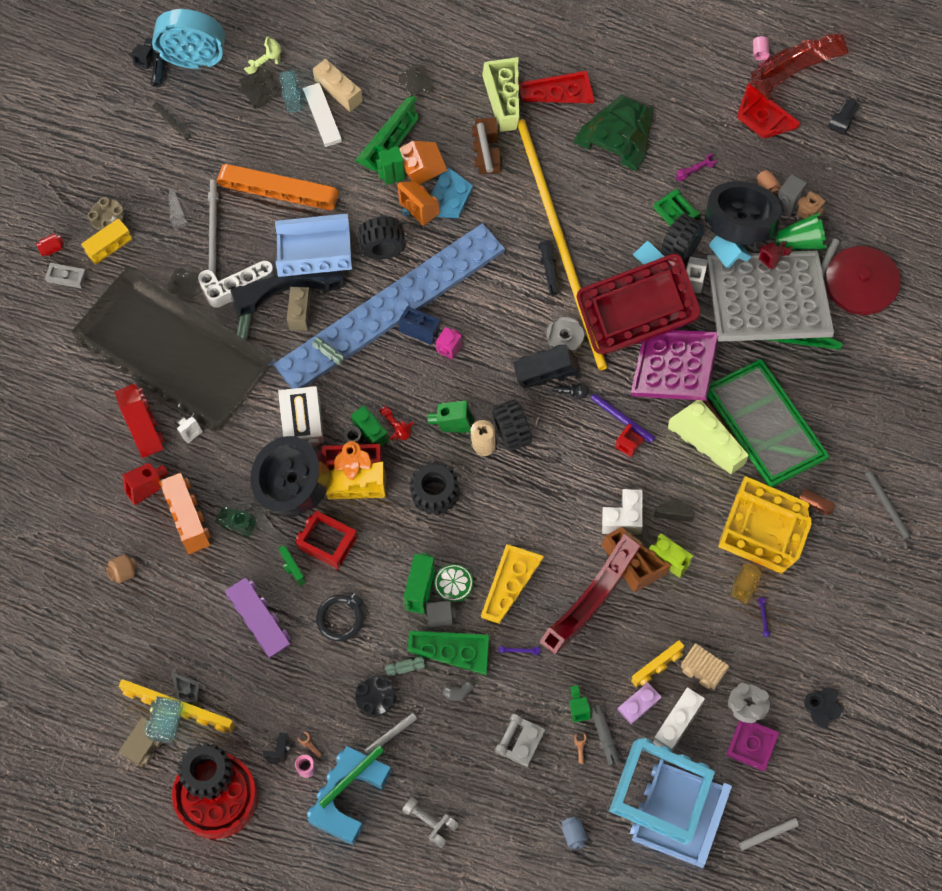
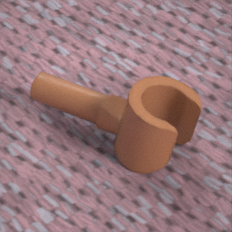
[298,732,322,758]
[574,733,586,764]

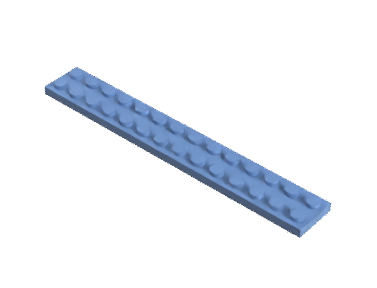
[274,223,505,389]

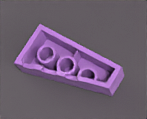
[225,577,291,659]

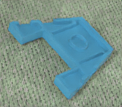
[402,166,473,218]

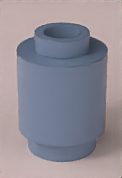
[562,817,588,850]

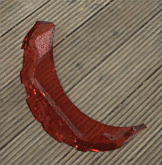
[750,34,849,101]

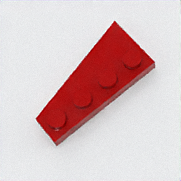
[518,71,594,104]

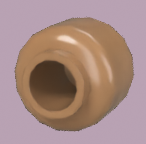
[106,555,137,583]

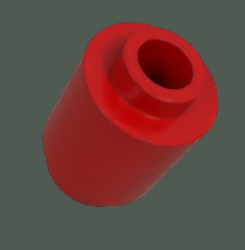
[36,233,64,257]

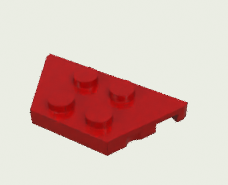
[737,83,800,139]

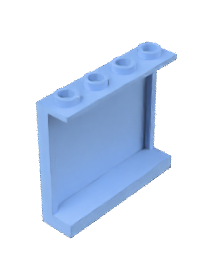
[275,214,352,277]
[630,759,732,868]

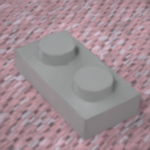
[45,263,87,288]

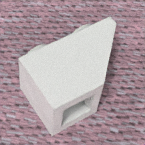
[686,256,708,293]

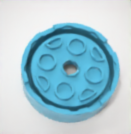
[152,9,225,69]

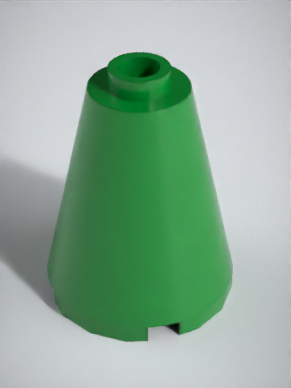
[775,212,827,249]

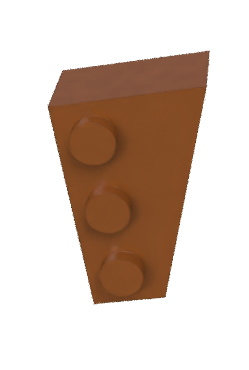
[601,527,671,593]

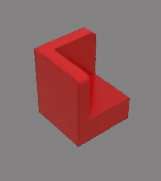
[615,423,643,458]

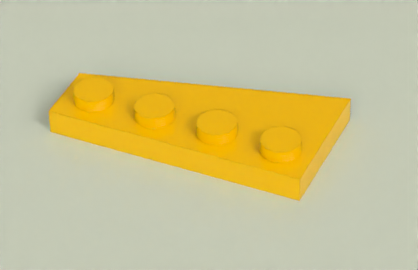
[481,544,544,624]

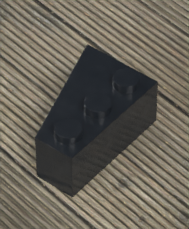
[513,344,582,388]

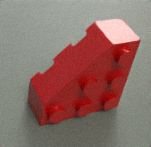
[114,383,165,458]

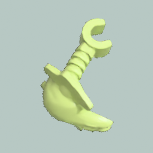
[244,36,282,74]

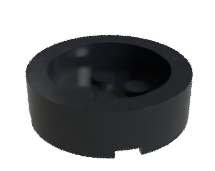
[705,181,782,245]
[250,436,330,517]

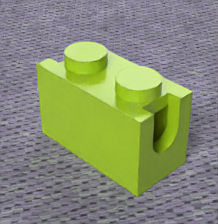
[649,533,693,578]

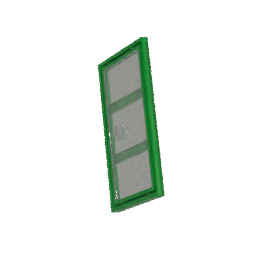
[708,359,830,487]

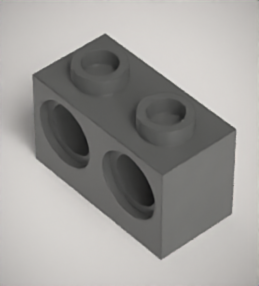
[778,174,807,217]

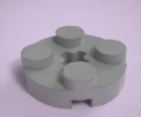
[547,317,584,353]
[728,683,770,723]

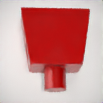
[122,463,168,506]

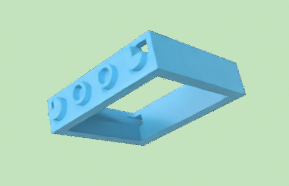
[609,738,715,845]

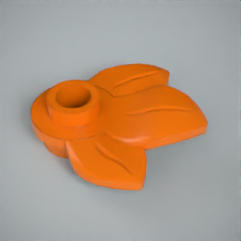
[334,441,371,480]

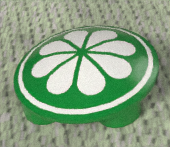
[434,564,473,602]

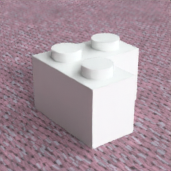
[602,489,642,535]

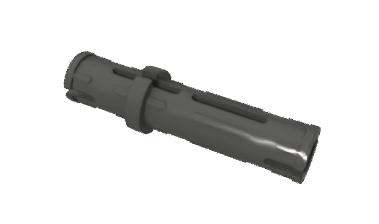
[590,705,621,767]

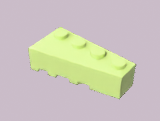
[482,57,519,132]
[668,400,748,474]

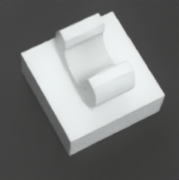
[177,417,203,443]

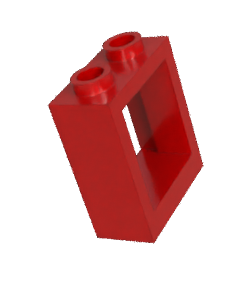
[296,510,358,570]

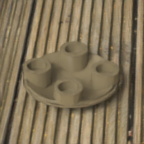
[88,197,124,231]

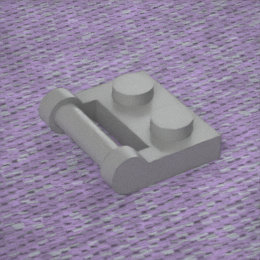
[494,714,545,767]

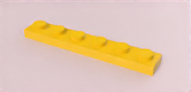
[119,679,236,733]

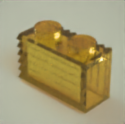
[730,564,762,604]

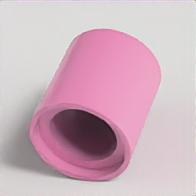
[753,36,770,60]
[295,755,316,778]

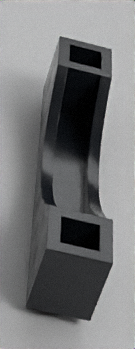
[230,270,344,317]

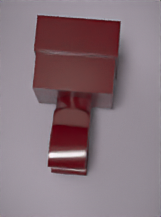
[759,242,792,270]

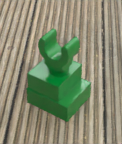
[569,685,590,723]

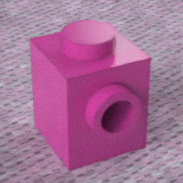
[436,327,462,360]

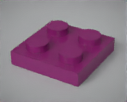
[726,720,779,772]

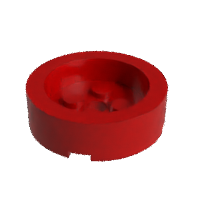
[172,753,258,839]

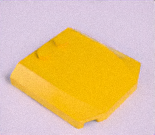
[718,476,812,574]

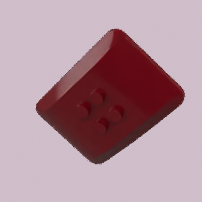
[576,254,701,355]

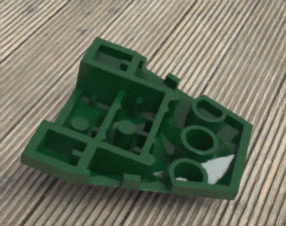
[573,94,653,171]

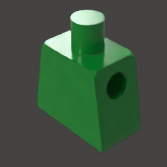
[427,401,474,433]

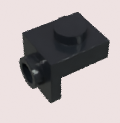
[263,732,292,764]

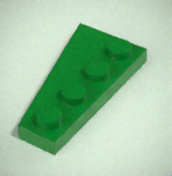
[408,631,489,676]

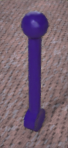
[758,597,770,637]
[498,645,540,655]

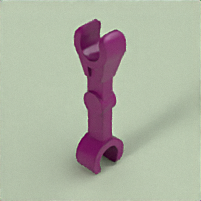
[676,153,717,182]

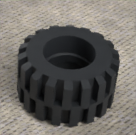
[661,213,705,263]
[358,216,406,260]
[492,399,532,452]
[410,462,459,515]
[178,742,234,799]

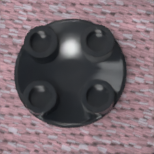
[355,676,395,717]

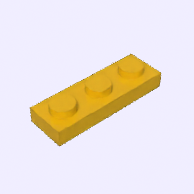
[631,640,684,687]

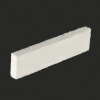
[303,83,342,147]

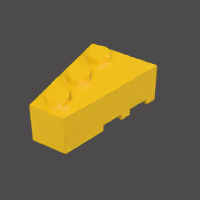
[326,462,386,499]

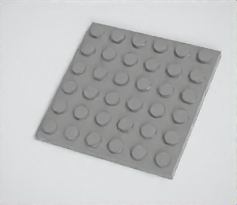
[707,251,834,342]

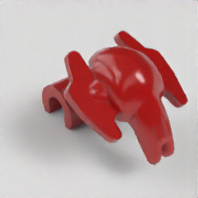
[379,406,415,441]

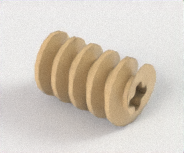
[471,420,496,456]

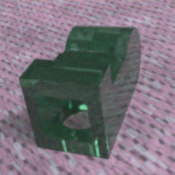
[215,507,256,537]

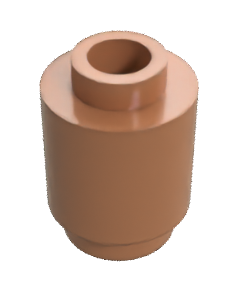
[756,170,782,196]

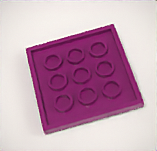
[631,330,718,401]

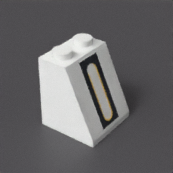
[278,386,324,446]

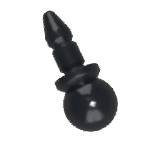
[552,383,589,398]

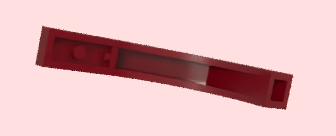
[540,532,643,654]

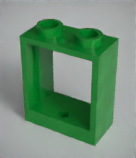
[403,553,436,615]

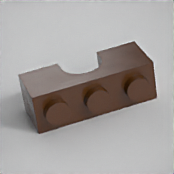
[472,117,500,174]

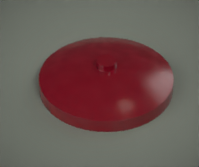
[825,246,901,315]

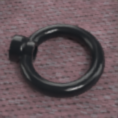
[316,592,364,642]

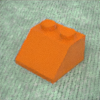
[399,141,447,185]
[397,181,440,226]

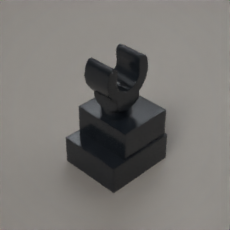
[131,38,154,69]

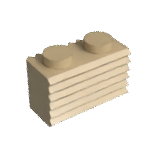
[681,644,729,690]

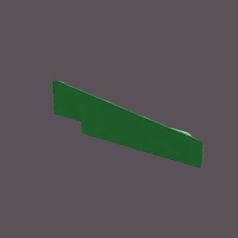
[355,96,418,171]

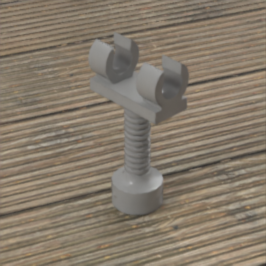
[402,797,459,848]

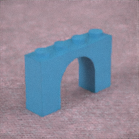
[307,746,392,846]

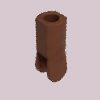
[799,488,835,515]

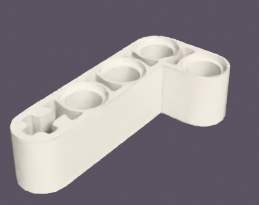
[198,261,275,308]

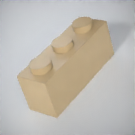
[313,59,363,112]

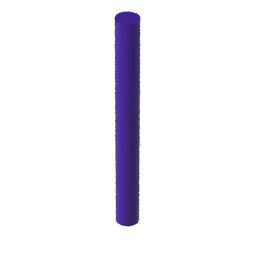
[591,394,655,443]

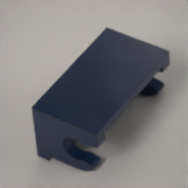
[399,306,441,345]

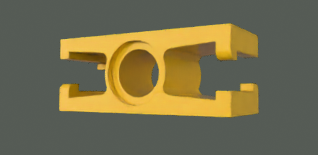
[81,218,132,265]

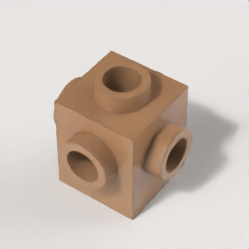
[797,191,825,219]

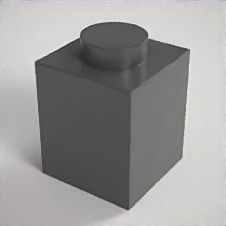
[426,601,456,628]

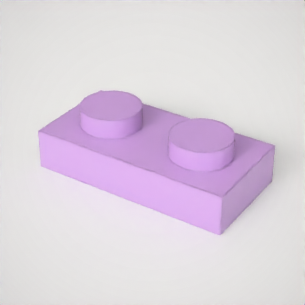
[618,683,662,725]

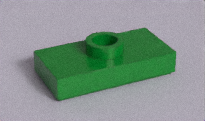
[278,546,305,587]

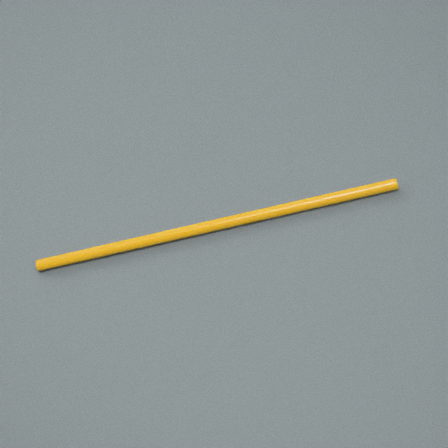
[518,119,607,370]

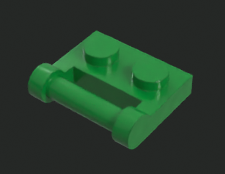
[653,189,702,227]

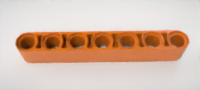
[216,164,340,211]

